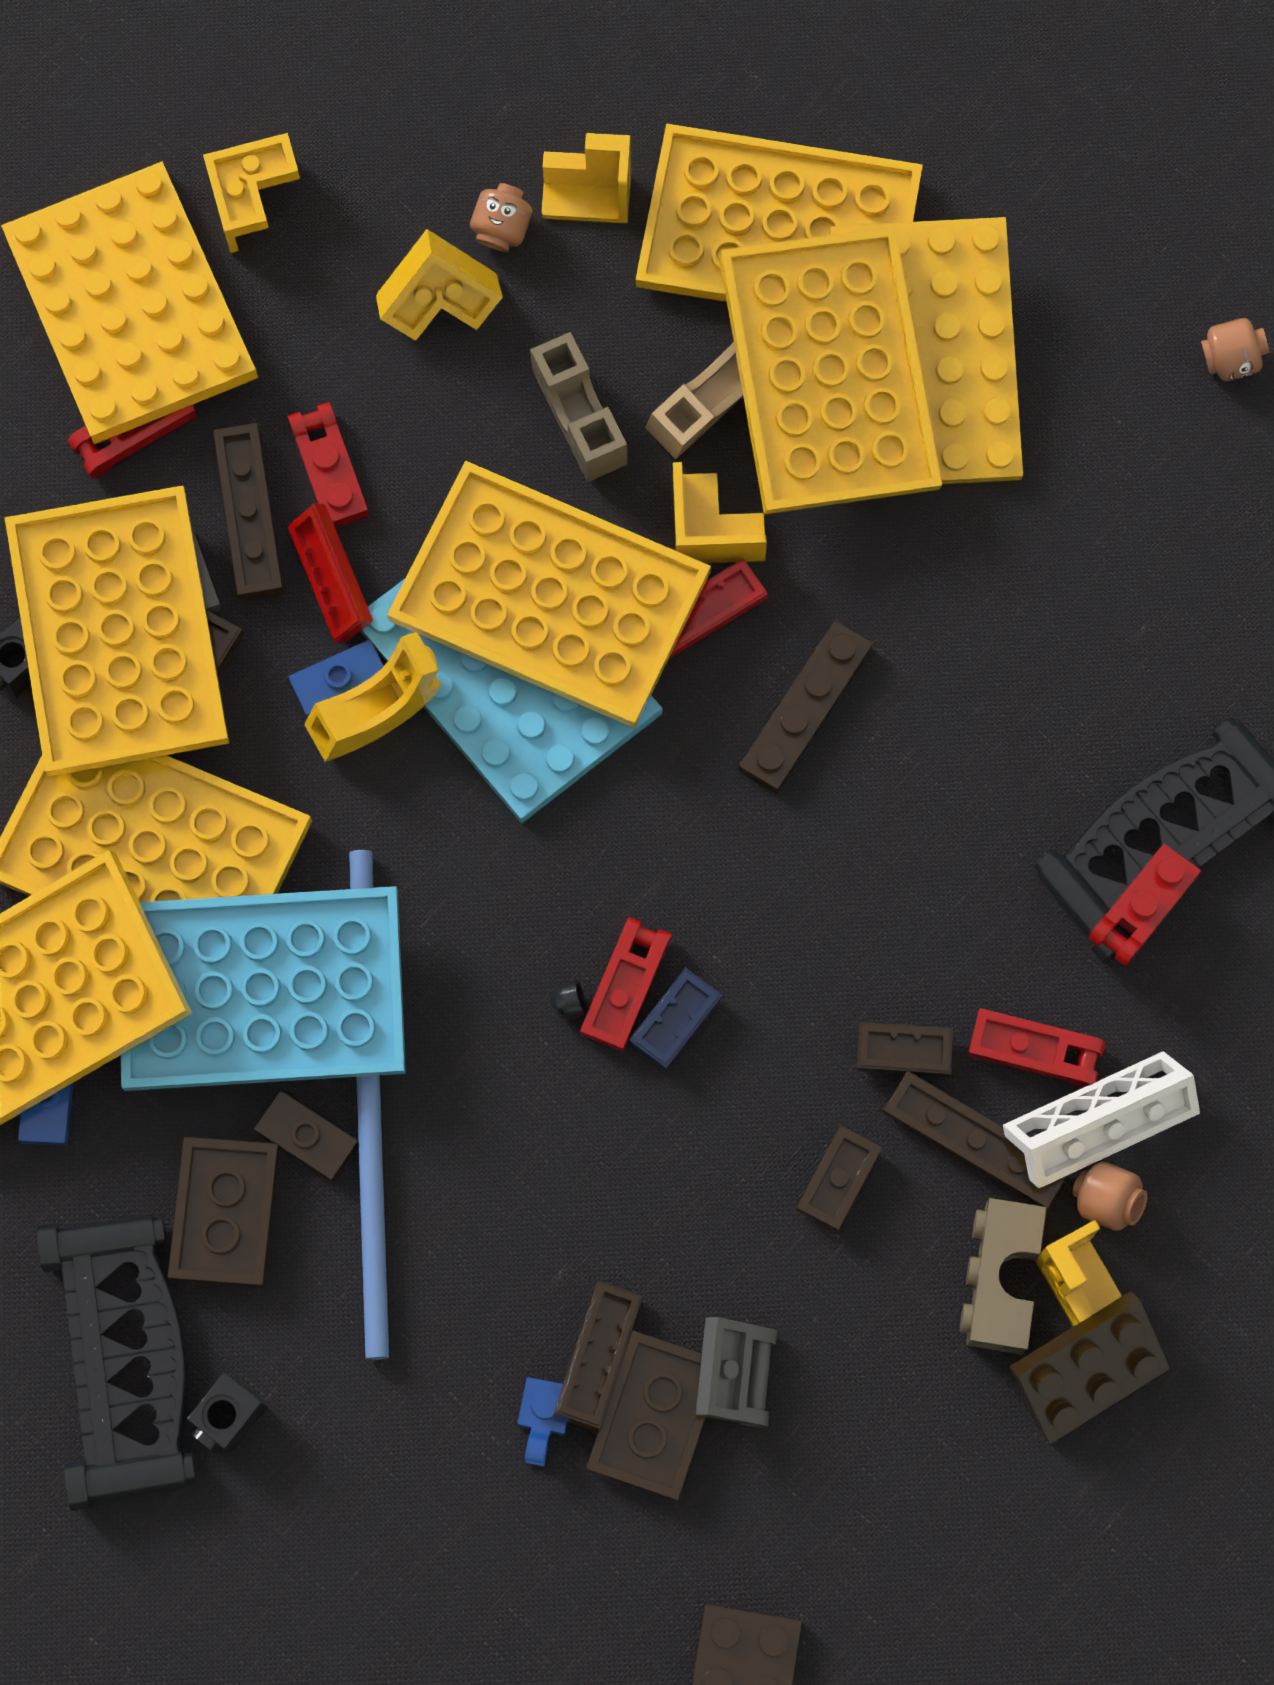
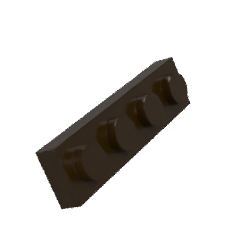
[213,423,284,601]
[739,620,873,794]
[883,1071,1066,1210]

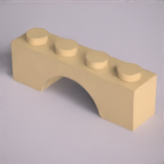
[645,342,743,459]

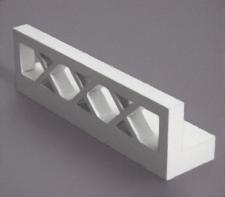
[1003,1051,1200,1188]

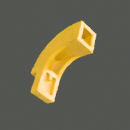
[304,632,442,762]

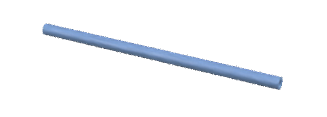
[349,850,389,1360]

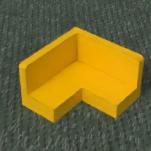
[203,133,300,253]
[542,133,631,224]
[376,229,503,341]
[673,462,767,563]
[1035,1220,1122,1327]

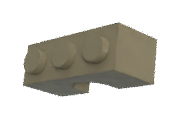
[530,332,628,482]
[959,1198,1046,1355]

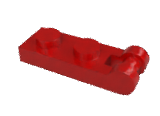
[287,402,369,528]
[68,405,197,478]
[1088,843,1201,967]
[580,917,672,1052]
[968,1008,1106,1087]

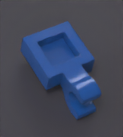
[517,1377,568,1467]

